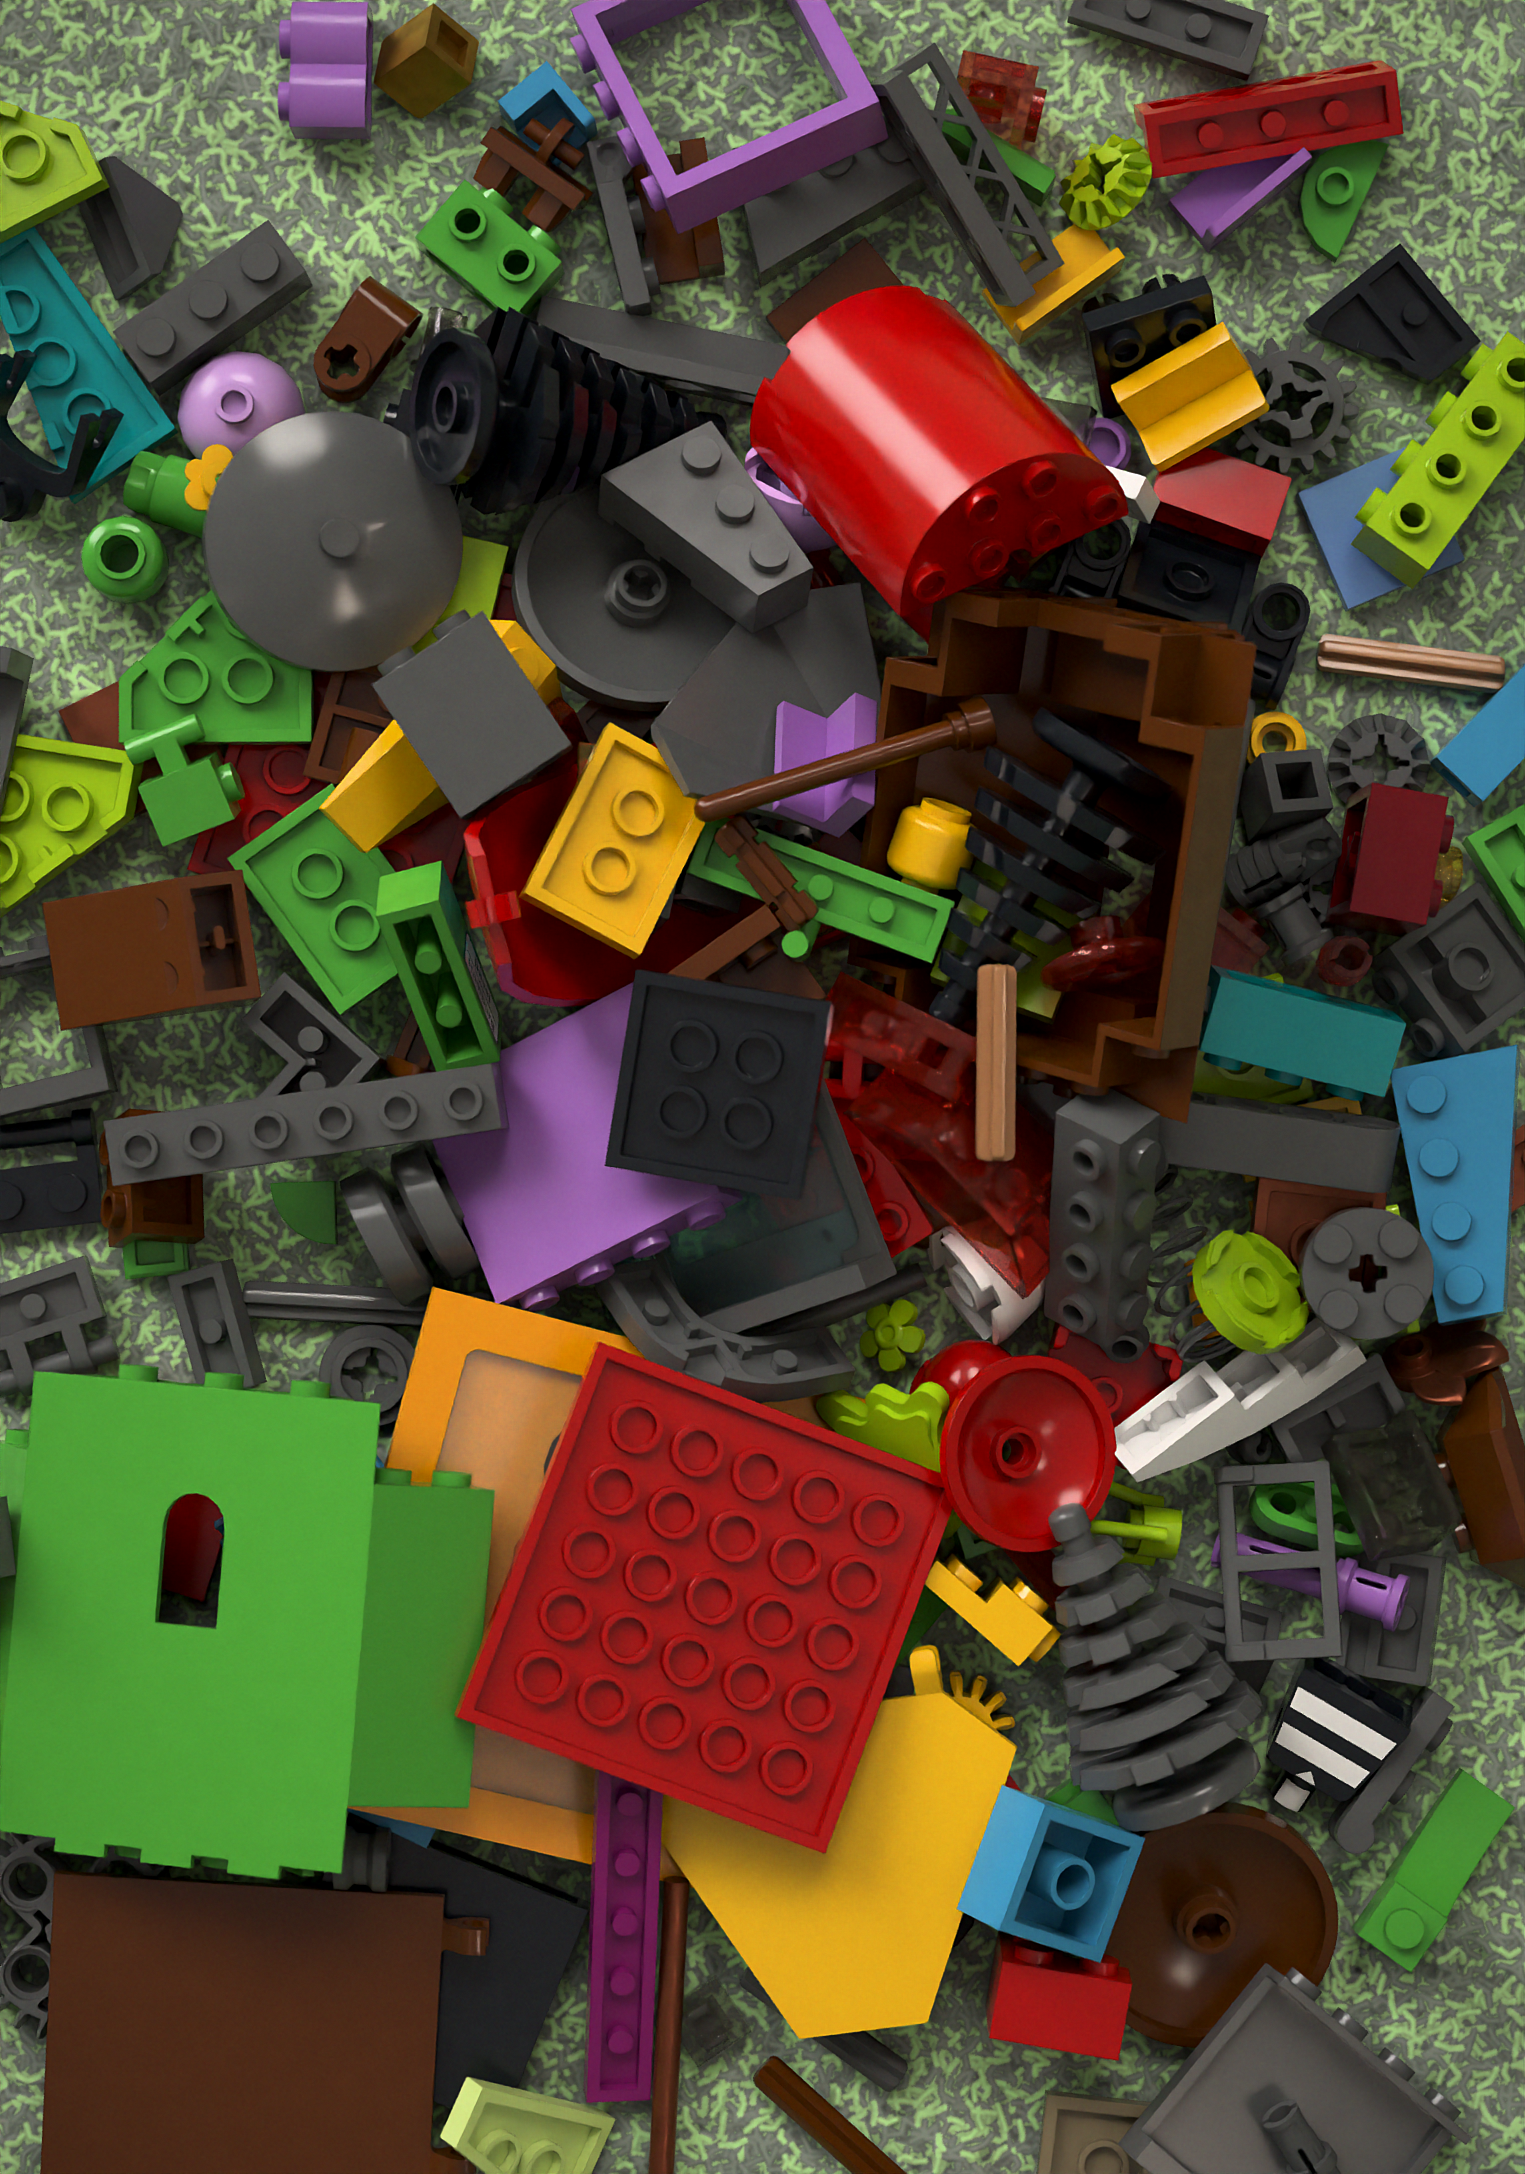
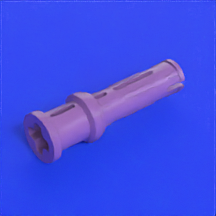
[1211,1532,1410,1632]

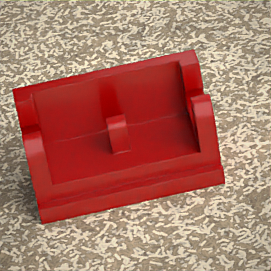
[1152,447,1292,561]

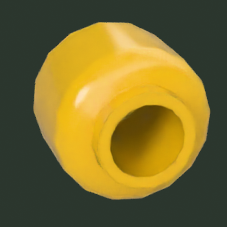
[887,797,977,895]

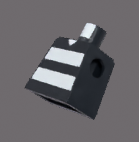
[1266,1657,1413,1812]

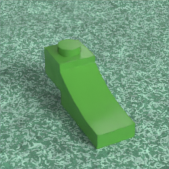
[1352,1768,1515,1973]

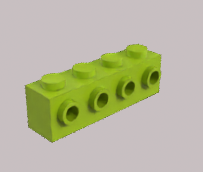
[1351,331,1525,589]

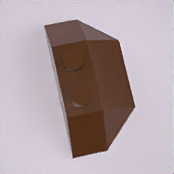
[1429,1365,1525,1589]

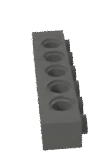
[103,1063,509,1186]

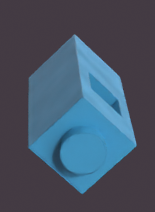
[1430,663,1525,807]

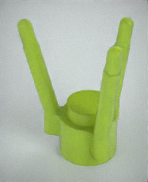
[1090,1481,1182,1566]

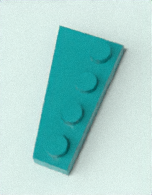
[0,227,178,505]

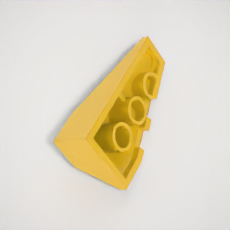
[318,620,565,853]

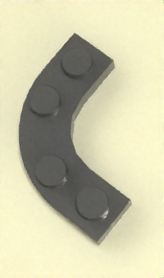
[594,1259,855,1404]

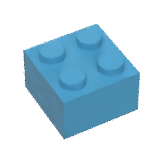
[957,1785,1146,1963]

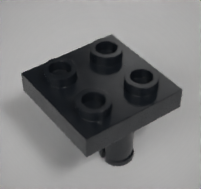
[1081,274,1217,419]

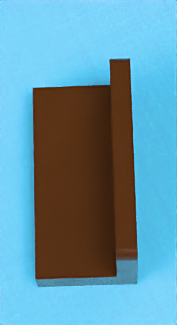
[632,137,725,285]

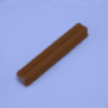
[753,2056,907,2174]

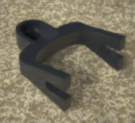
[0,349,124,522]

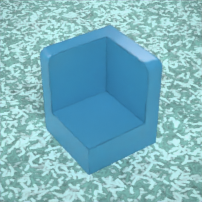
[498,61,598,166]

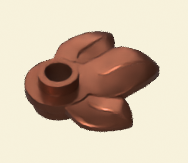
[1382,1318,1510,1406]

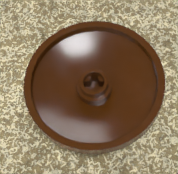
[1104,1802,1339,2048]

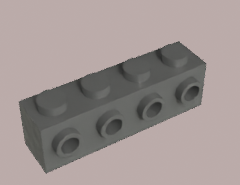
[1044,1088,1161,1348]

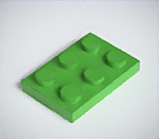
[227,784,398,1016]

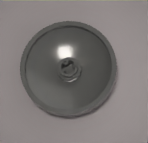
[202,411,463,673]
[511,483,736,712]

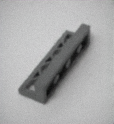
[870,42,1065,307]
[537,295,790,407]

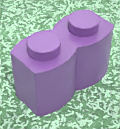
[278,2,373,139]

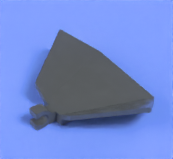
[650,582,882,842]

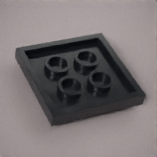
[605,969,835,1200]

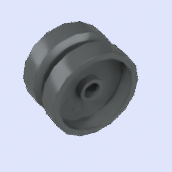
[340,1141,482,1307]

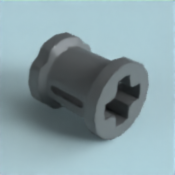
[1252,882,1334,966]

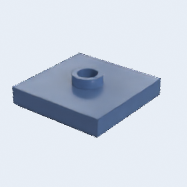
[1296,447,1465,612]

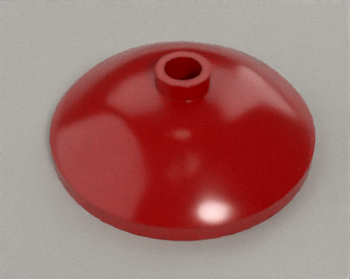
[940,1355,1116,1552]

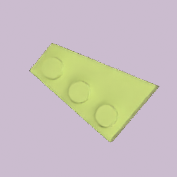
[440,2077,616,2174]

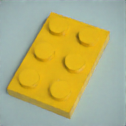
[519,723,705,959]

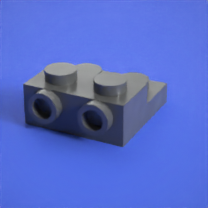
[1368,881,1525,1060]

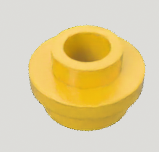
[1246,711,1307,765]

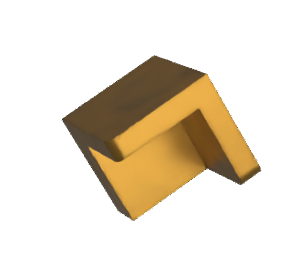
[373,3,479,119]

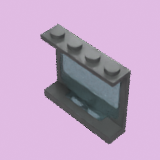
[650,1077,897,1333]

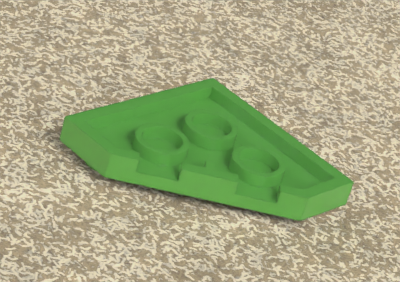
[119,589,314,745]

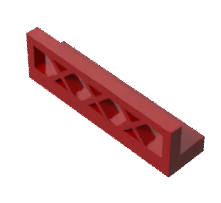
[1133,60,1404,179]

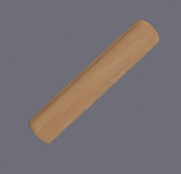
[1316,634,1506,694]
[976,964,1017,1161]

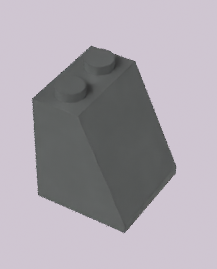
[372,609,574,821]

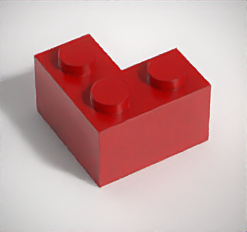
[985,1930,1132,2061]

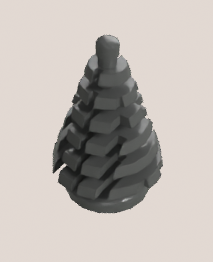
[1048,1503,1263,1831]

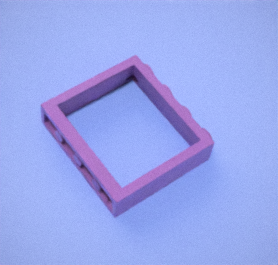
[569,0,888,234]

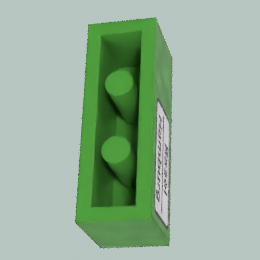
[376,860,502,1072]

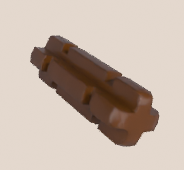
[714,815,819,932]

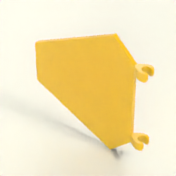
[661,1645,1017,2039]

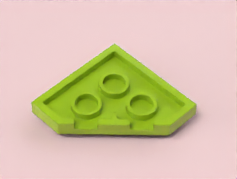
[0,100,110,244]
[0,734,144,918]

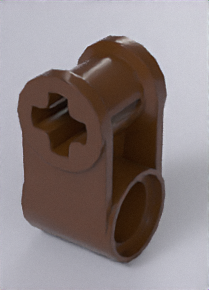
[313,276,423,403]

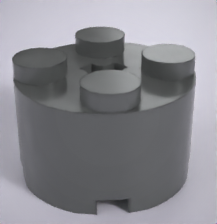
[1297,1207,1434,1339]

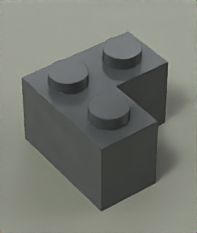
[241,972,386,1098]

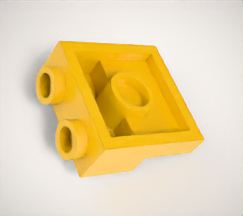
[925,1553,1061,1666]

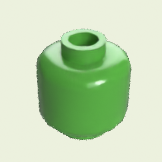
[81,516,169,604]

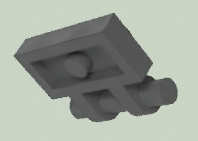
[0,1256,120,1399]

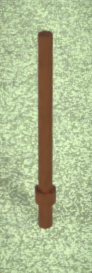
[648,1876,690,2174]

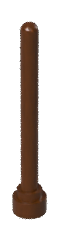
[694,696,997,823]

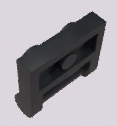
[0,1108,104,1234]

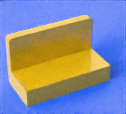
[981,224,1125,345]
[1111,322,1269,472]

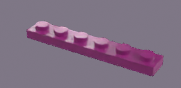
[583,1769,663,2103]

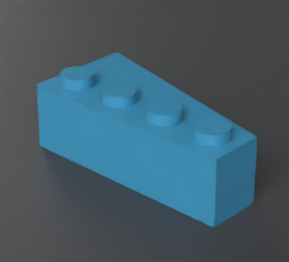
[1390,1044,1520,1326]

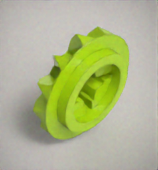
[1059,134,1152,230]

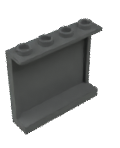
[1118,1963,1472,2174]

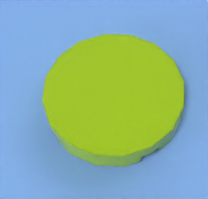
[1192,1229,1309,1355]

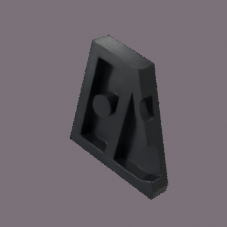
[1303,244,1481,386]

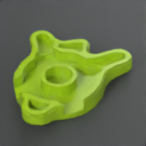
[816,1382,962,1539]

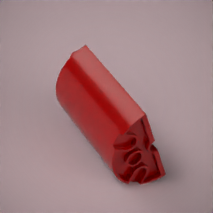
[750,286,1129,617]

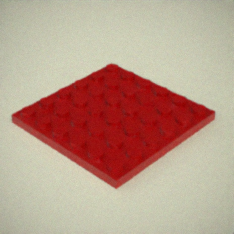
[454,1341,953,1854]

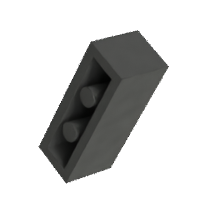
[113,220,313,396]

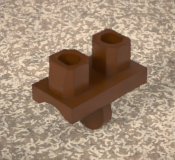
[473,117,595,232]

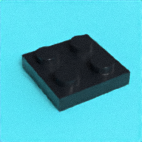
[1115,519,1261,634]

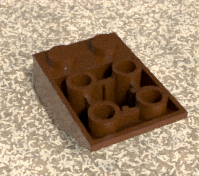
[42,869,261,1031]

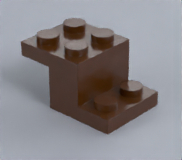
[668,904,827,1000]

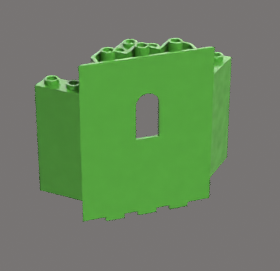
[0,1364,495,1879]

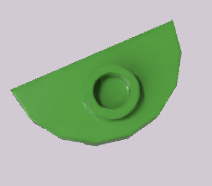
[1298,140,1389,263]

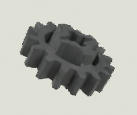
[1232,336,1359,476]

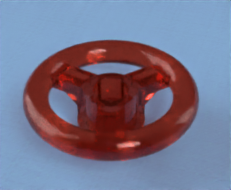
[1039,915,1166,992]

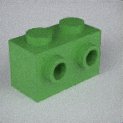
[415,179,564,316]

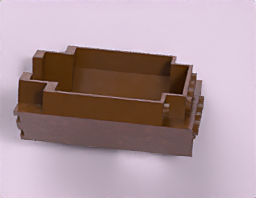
[847,585,1257,1124]

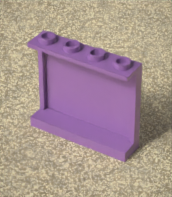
[432,982,743,1313]

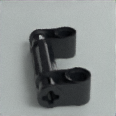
[1048,518,1310,711]

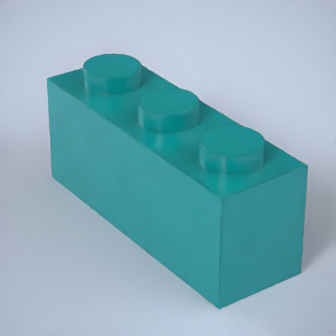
[1198,965,1406,1101]

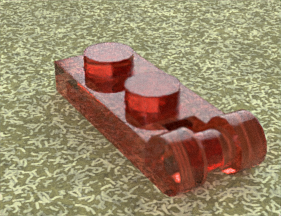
[826,972,977,1104]

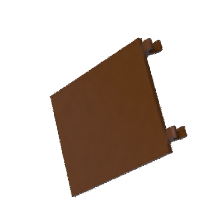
[40,1870,490,2174]

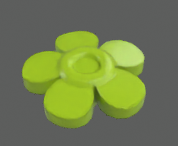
[860,1299,926,1372]

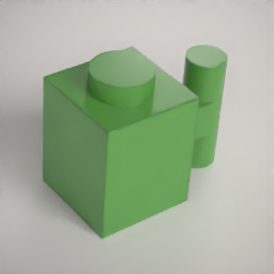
[124,713,245,847]

